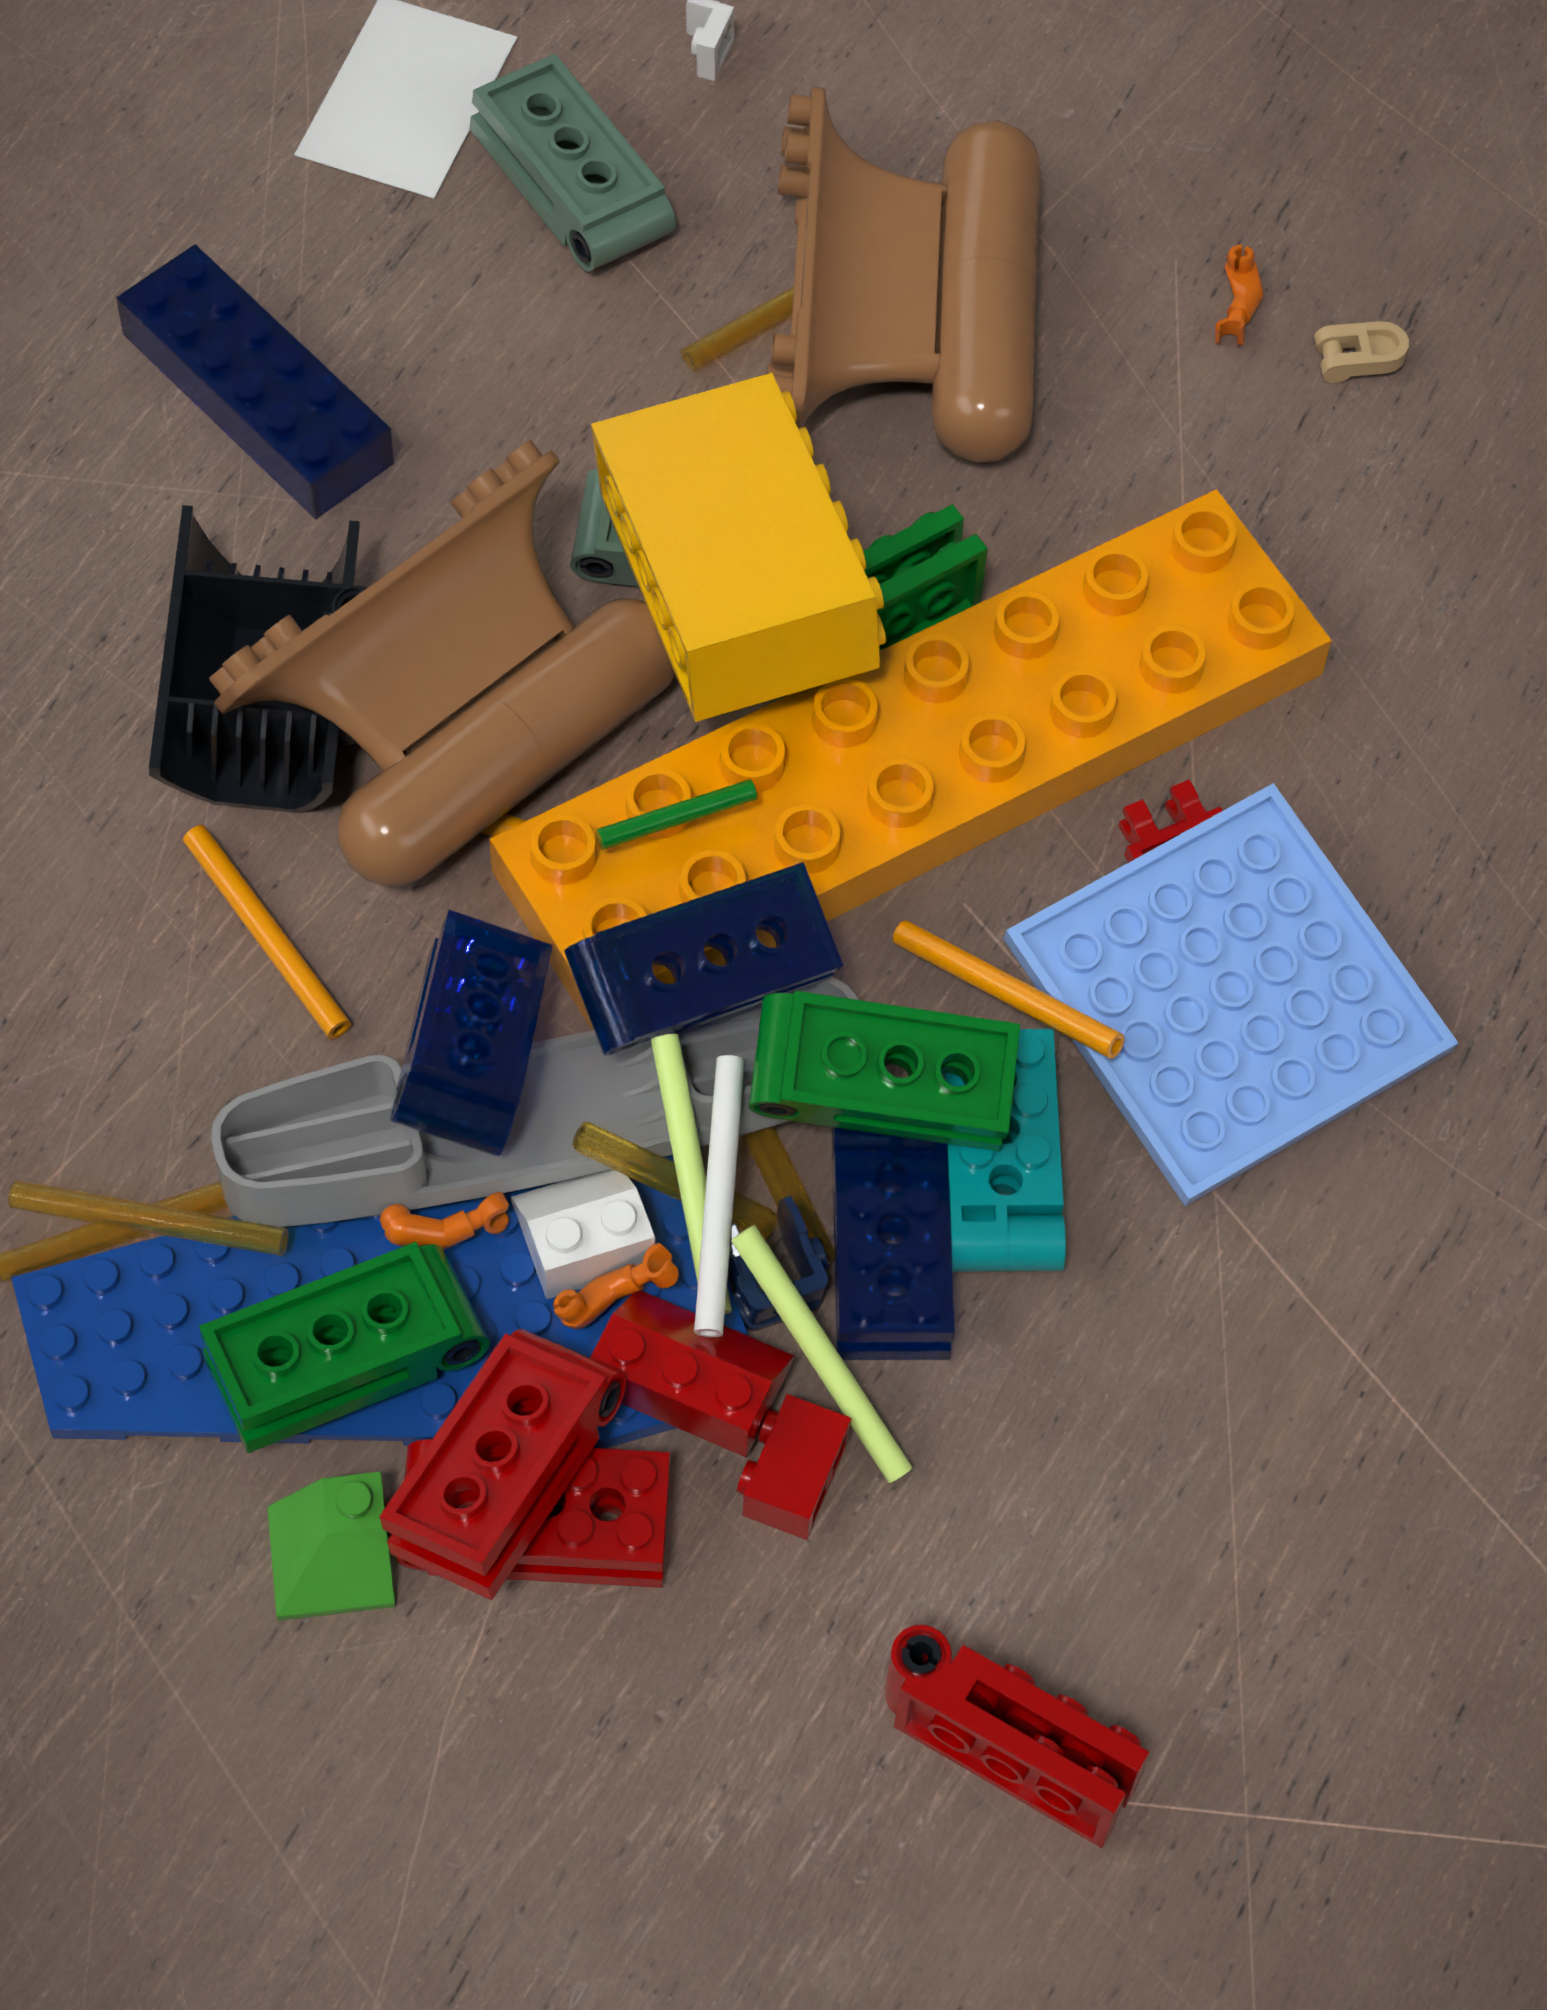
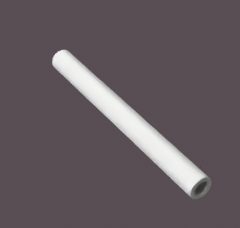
[694,1055,745,1337]

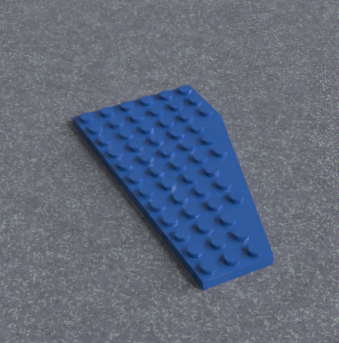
[11,1154,748,1449]

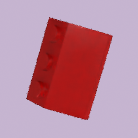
[590,1290,794,1458]

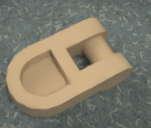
[1314,321,1409,384]

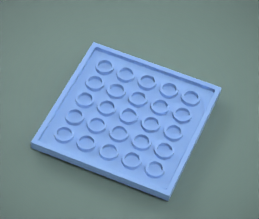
[1003,783,1458,1207]

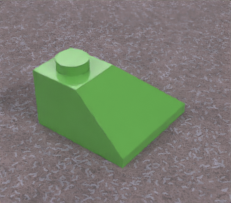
[268,1471,395,1621]

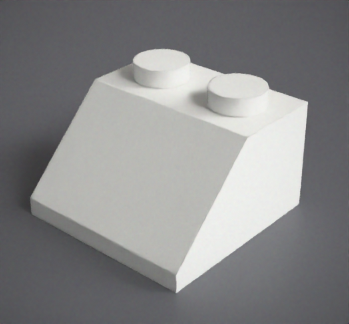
[511,1167,655,1300]

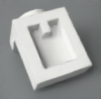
[686,0,734,81]

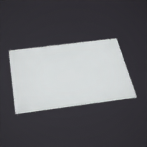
[294,0,517,199]

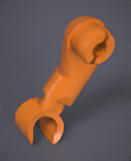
[1215,244,1264,345]
[380,1192,509,1250]
[553,1243,679,1330]

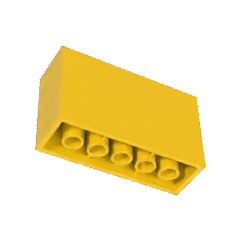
[591,373,886,722]

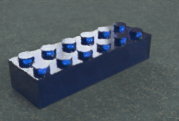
[116,244,394,520]

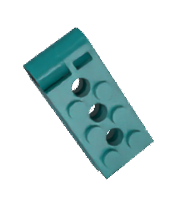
[942,1029,1066,1272]

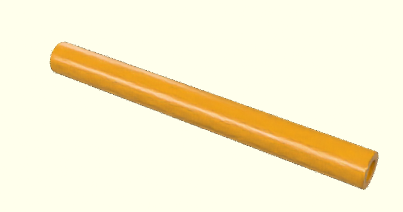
[183,825,351,1040]
[893,920,1125,1059]

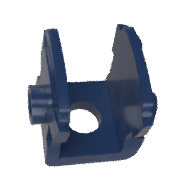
[728,1196,828,1331]

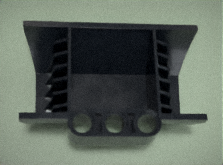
[149,505,367,813]

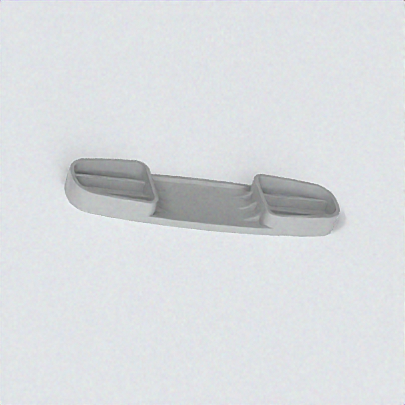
[211,973,859,1228]

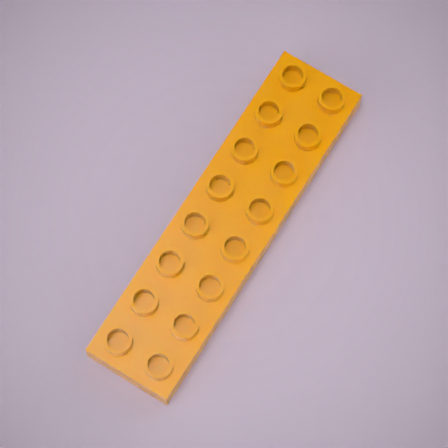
[489,489,1332,1030]

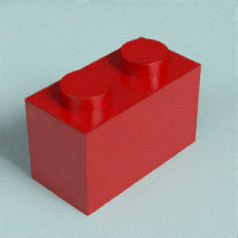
[736,1394,852,1540]

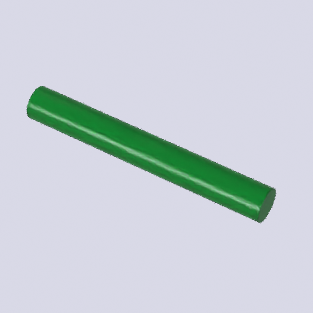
[596,779,757,850]

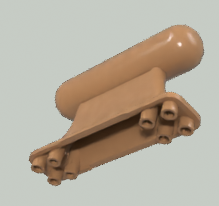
[766,86,1040,463]
[209,439,676,887]

